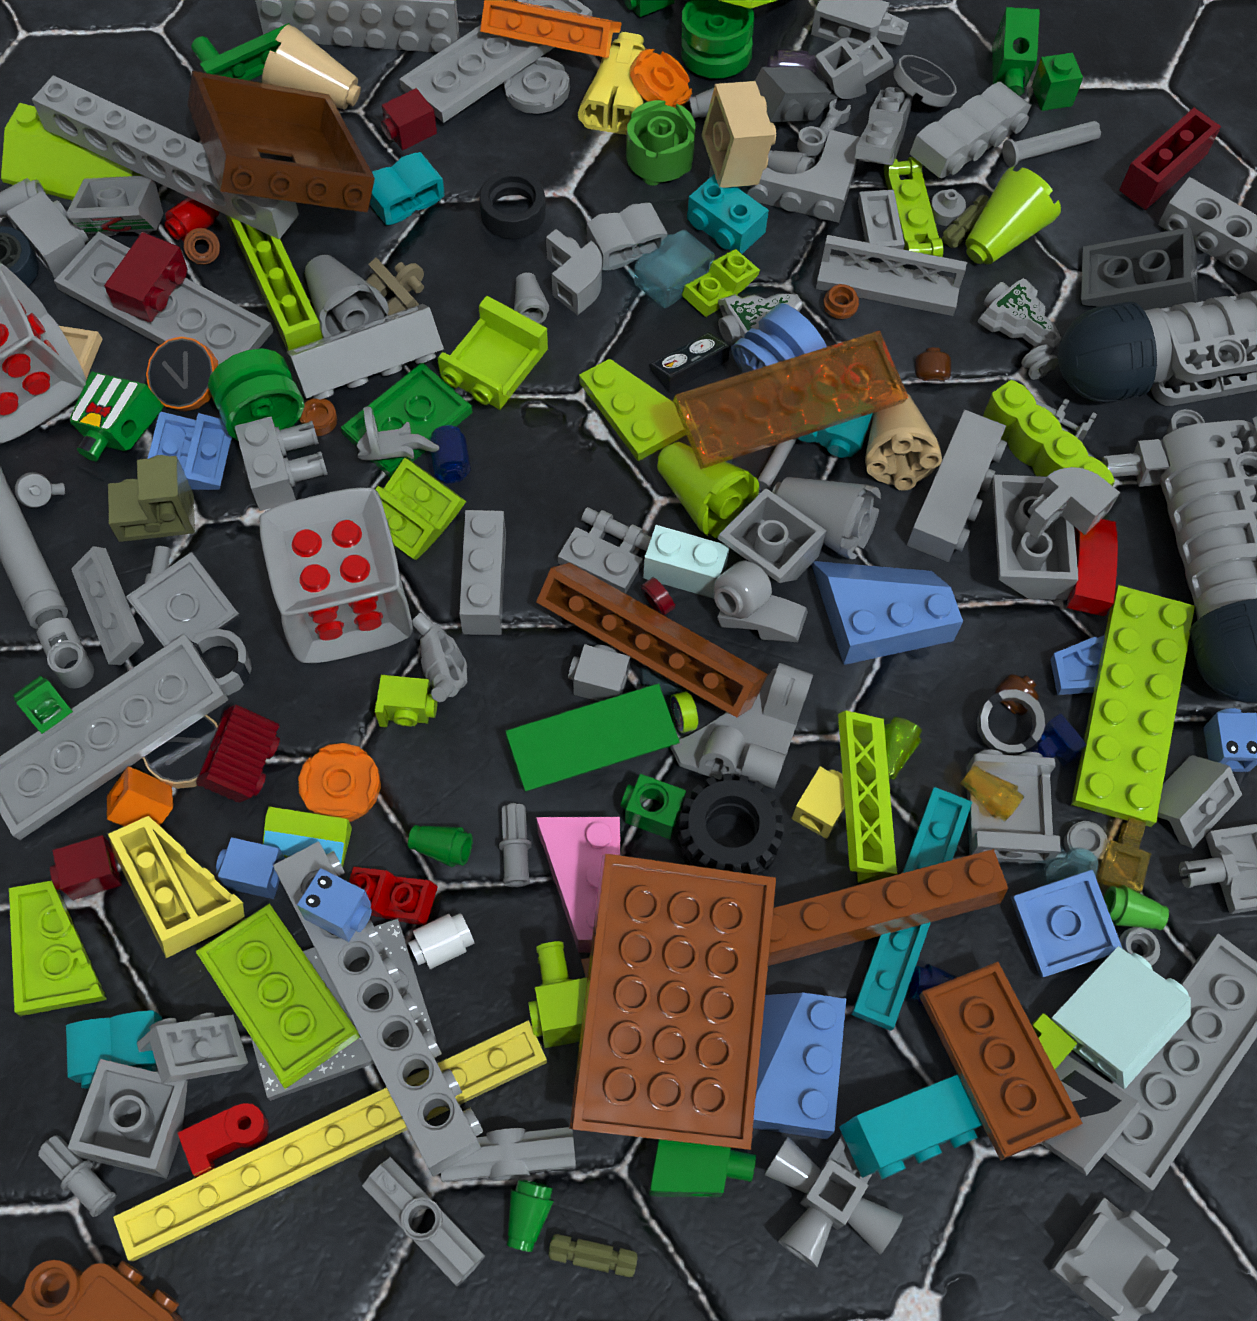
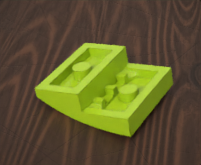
[375,458,466,560]

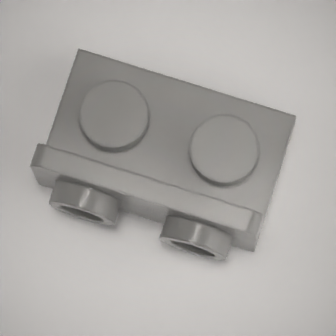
[137,1013,248,1084]

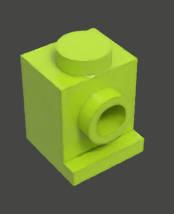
[375,675,438,727]

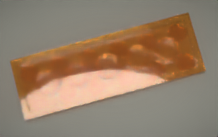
[673,330,908,469]

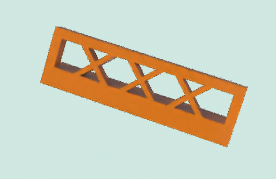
[480,0,622,58]

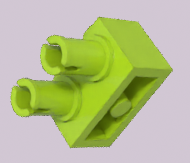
[528,941,587,1048]

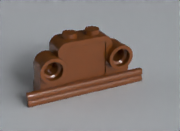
[0,1260,183,1321]

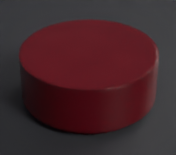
[641,577,675,616]

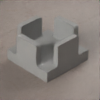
[1049,1198,1179,1321]

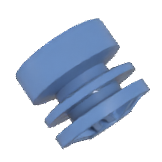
[731,303,829,403]

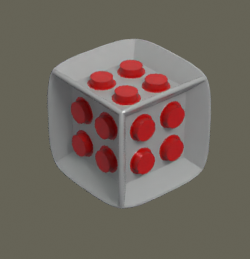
[0,263,86,444]
[259,488,413,663]

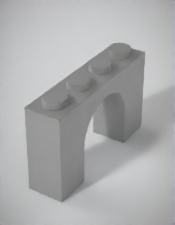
[709,130,860,223]

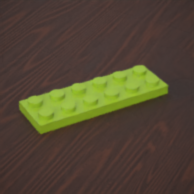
[1071,585,1195,827]

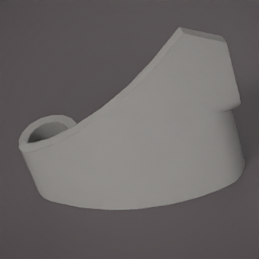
[670,663,813,789]

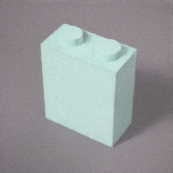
[1052,946,1191,1089]

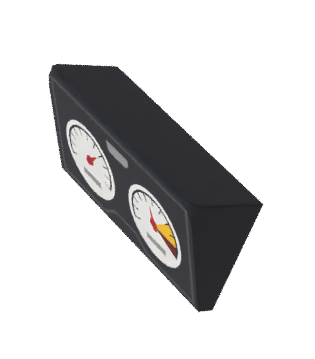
[649,332,730,392]

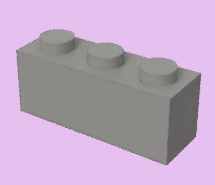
[460,510,506,635]

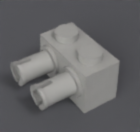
[235,416,328,511]

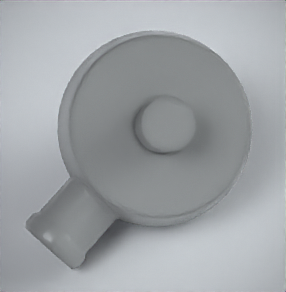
[15,472,65,508]

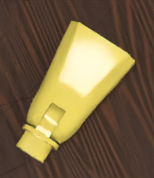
[578,32,645,135]

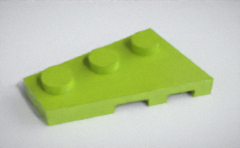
[9,881,107,1016]

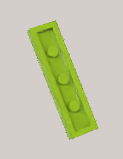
[838,710,897,884]

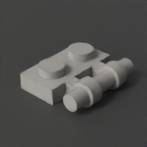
[558,507,651,594]

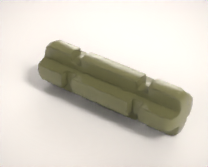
[942,195,989,248]
[548,1234,638,1277]

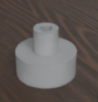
[931,189,966,226]

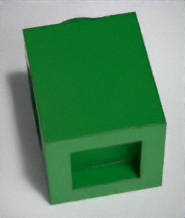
[621,774,686,840]

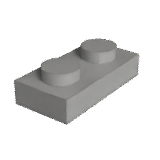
[858,190,905,250]

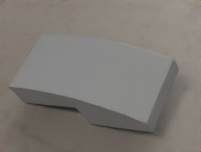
[718,595,808,642]

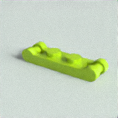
[884,157,943,257]

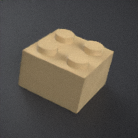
[702,81,776,188]

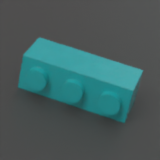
[839,1075,983,1180]

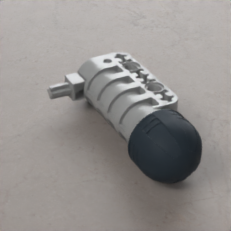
[1058,290,1257,406]
[1102,409,1257,703]

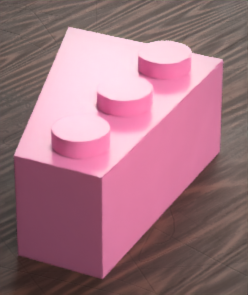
[536,817,620,953]

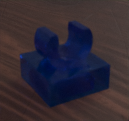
[1034,714,1087,766]

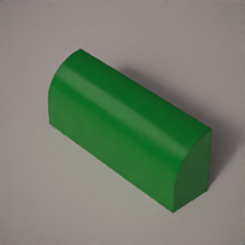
[505,683,680,792]

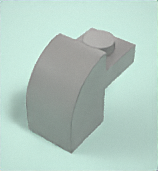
[815,36,894,99]
[546,229,602,315]
[1025,467,1120,539]

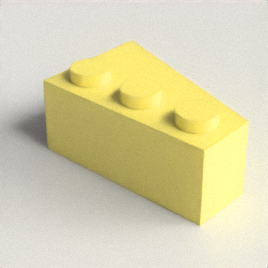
[108,816,245,958]

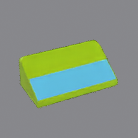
[263,807,352,867]

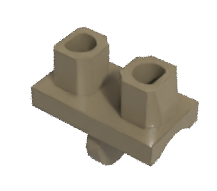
[366,258,424,316]

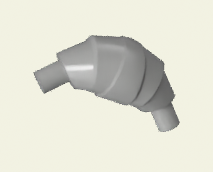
[412,612,467,702]

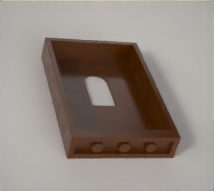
[188,71,375,212]

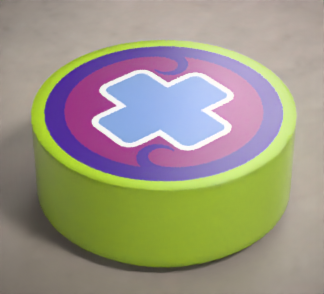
[670,691,698,733]

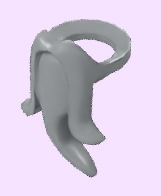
[357,406,439,460]

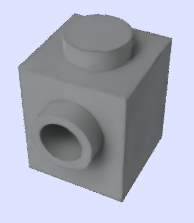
[568,644,630,702]

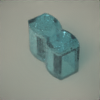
[634,230,715,308]

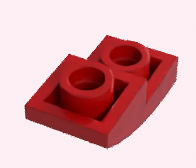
[349,867,438,925]

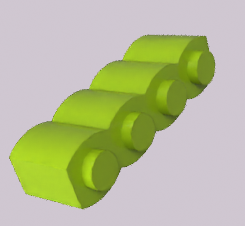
[983,380,1115,486]

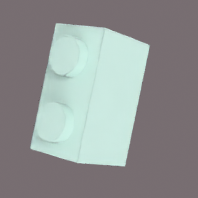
[643,525,730,599]

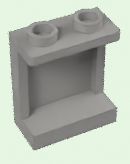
[966,750,1061,864]

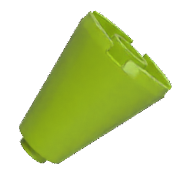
[965,167,1061,264]
[657,442,759,538]

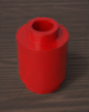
[165,197,219,241]

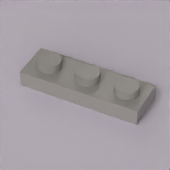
[71,546,144,665]

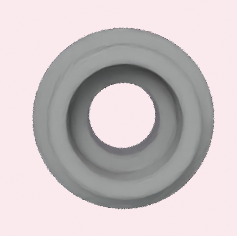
[1119,927,1160,966]

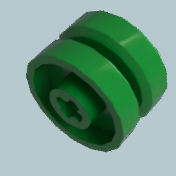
[681,0,754,78]
[208,348,305,441]

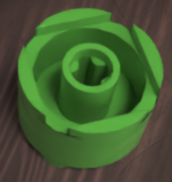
[626,100,695,185]

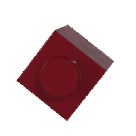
[381,88,437,151]
[50,835,122,900]

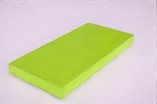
[196,903,360,1089]

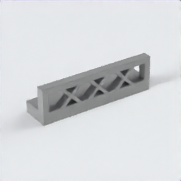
[816,235,967,316]

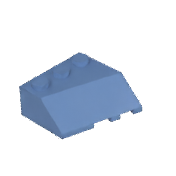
[811,561,963,665]
[753,992,846,1139]

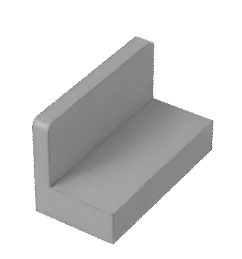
[1157,755,1242,848]

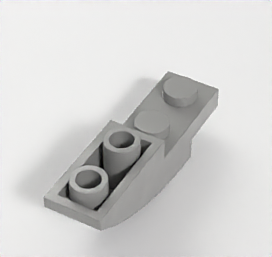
[855,87,913,165]

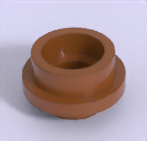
[184,228,220,264]
[823,284,859,319]

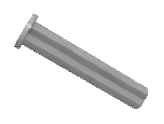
[1002,121,1101,167]

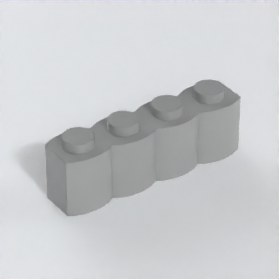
[910,82,1031,178]

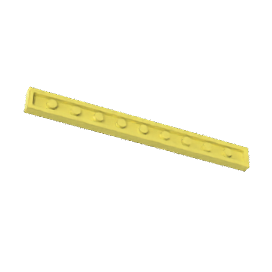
[113,1020,547,1262]

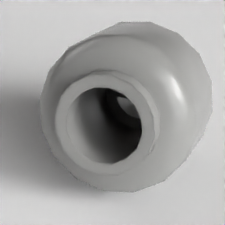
[714,561,772,619]

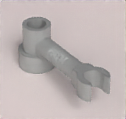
[797,99,851,165]

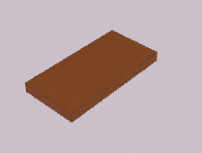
[919,962,1083,1161]

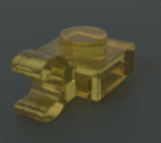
[1097,818,1151,893]

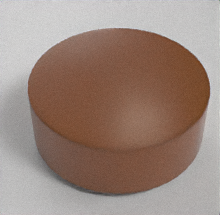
[299,398,337,436]

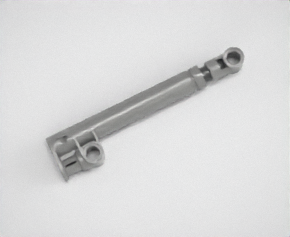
[0,466,94,688]

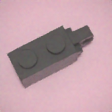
[755,67,838,122]

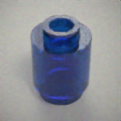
[430,425,471,483]

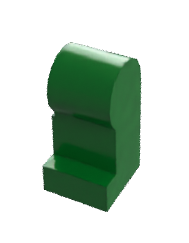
[13,676,73,734]

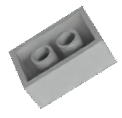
[992,475,1079,600]

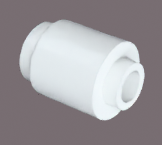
[408,913,475,969]

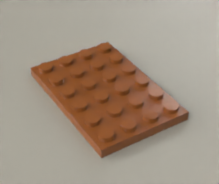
[569,853,776,1150]

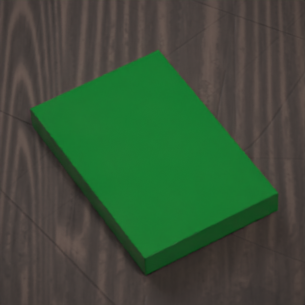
[341,363,473,478]

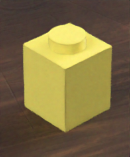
[792,767,845,839]

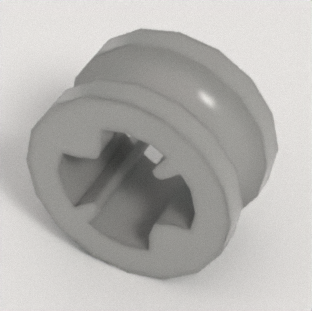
[1021,344,1058,380]

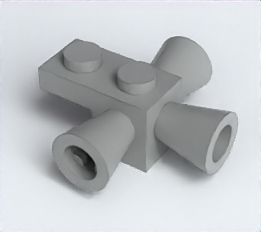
[764,1134,903,1268]

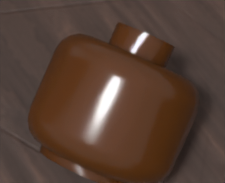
[915,347,951,382]
[995,674,1039,715]

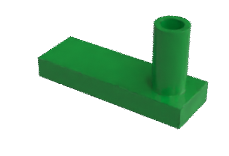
[191,23,290,81]

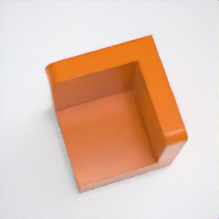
[107,766,173,826]

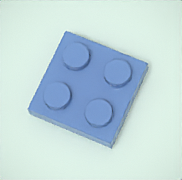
[1010,870,1123,977]

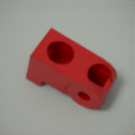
[177,1103,269,1177]

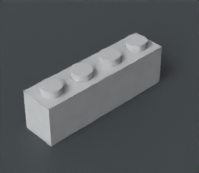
[287,304,444,400]
[907,410,1007,562]

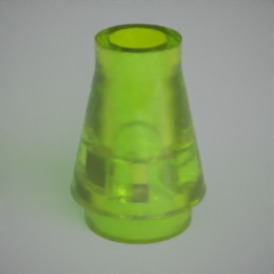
[884,717,922,780]

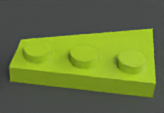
[579,359,700,461]

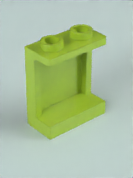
[438,296,548,410]

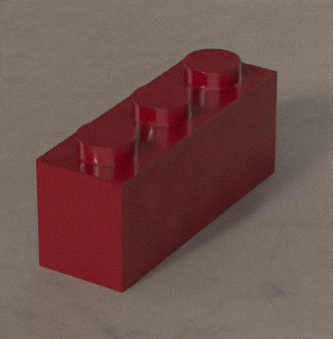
[1119,108,1221,210]

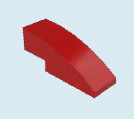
[1067,519,1118,616]

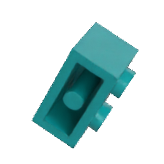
[687,174,769,254]

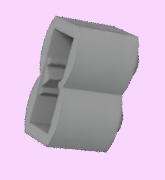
[586,203,668,270]

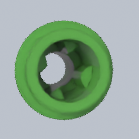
[1103,885,1169,930]

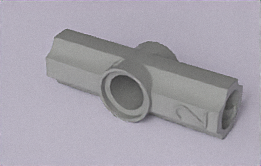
[441,1127,576,1183]
[362,1157,485,1286]

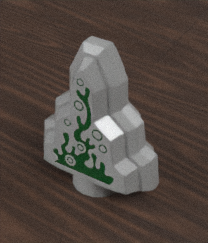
[978,278,1061,351]
[718,294,803,346]

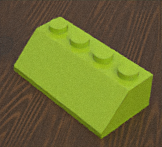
[1,103,143,201]

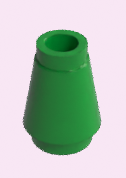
[408,825,473,868]
[506,1179,554,1252]

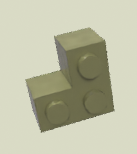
[108,455,195,542]

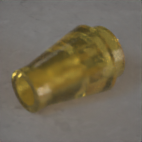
[960,765,1024,822]

